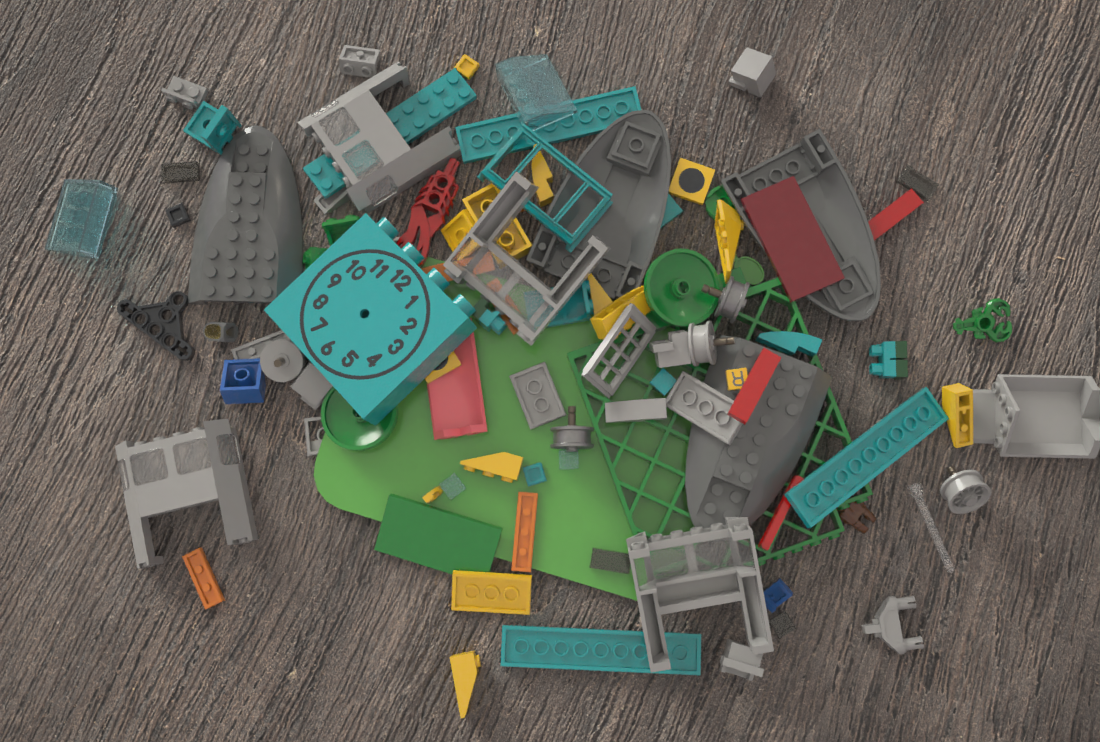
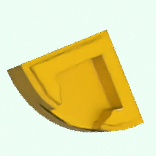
[422,486,444,503]

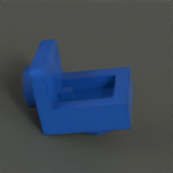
[763,578,793,613]

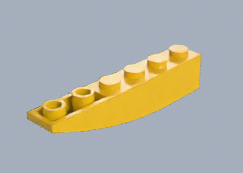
[590,285,651,340]

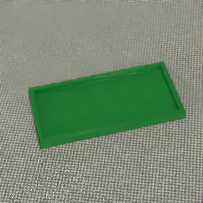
[374,493,503,575]

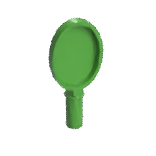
[734,254,764,285]

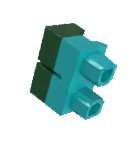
[471,297,506,335]
[869,341,908,380]

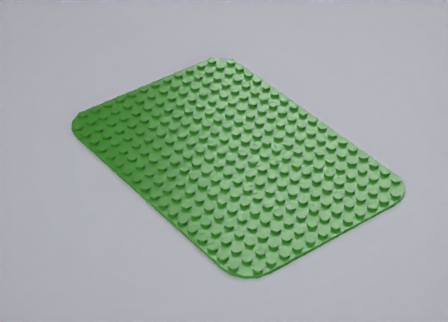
[314,257,710,601]

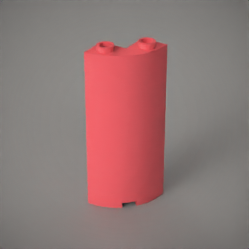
[427,318,487,440]

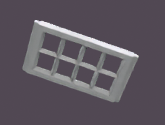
[581,303,657,398]

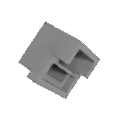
[728,47,776,97]
[649,330,691,368]
[290,361,333,410]
[719,638,764,681]

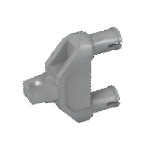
[861,595,924,655]

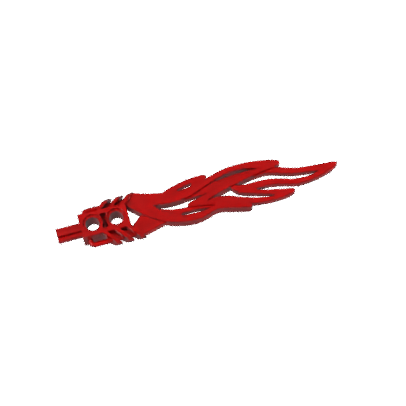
[396,158,460,268]

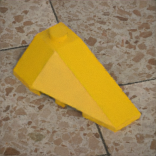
[714,200,744,284]

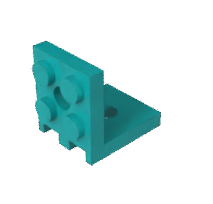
[183,101,242,155]

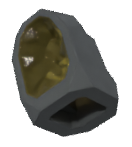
[203,322,238,342]

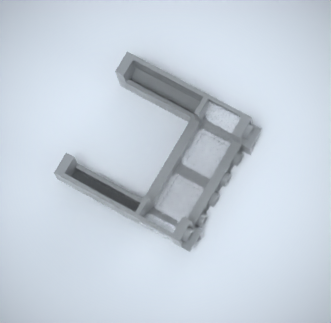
[443,172,610,346]

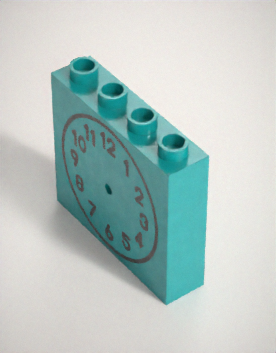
[264,213,477,426]

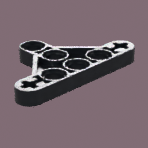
[117,291,195,361]

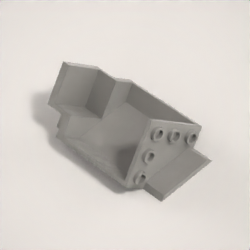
[973,374,1100,459]

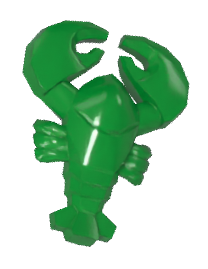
[953,298,1012,342]

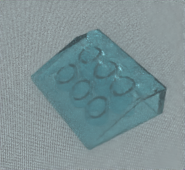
[495,54,577,131]
[45,179,118,259]

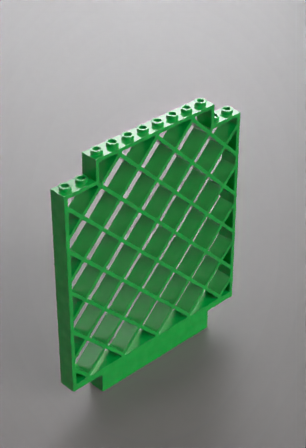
[567,267,873,577]

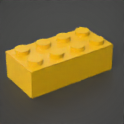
[462,183,532,269]

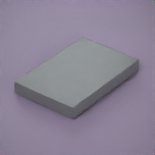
[509,362,566,430]

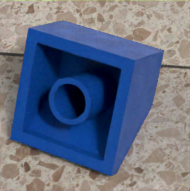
[220,358,266,404]

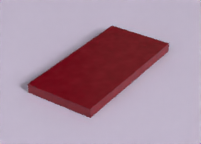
[741,176,845,303]

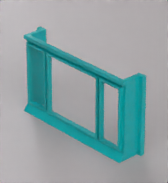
[477,124,613,253]

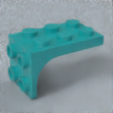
[524,280,594,329]

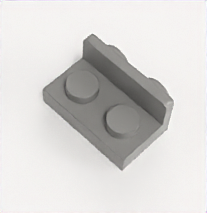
[339,45,381,78]
[161,76,209,110]

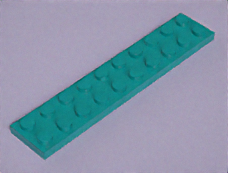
[303,68,477,200]
[455,86,641,164]
[784,387,949,529]
[500,625,701,675]

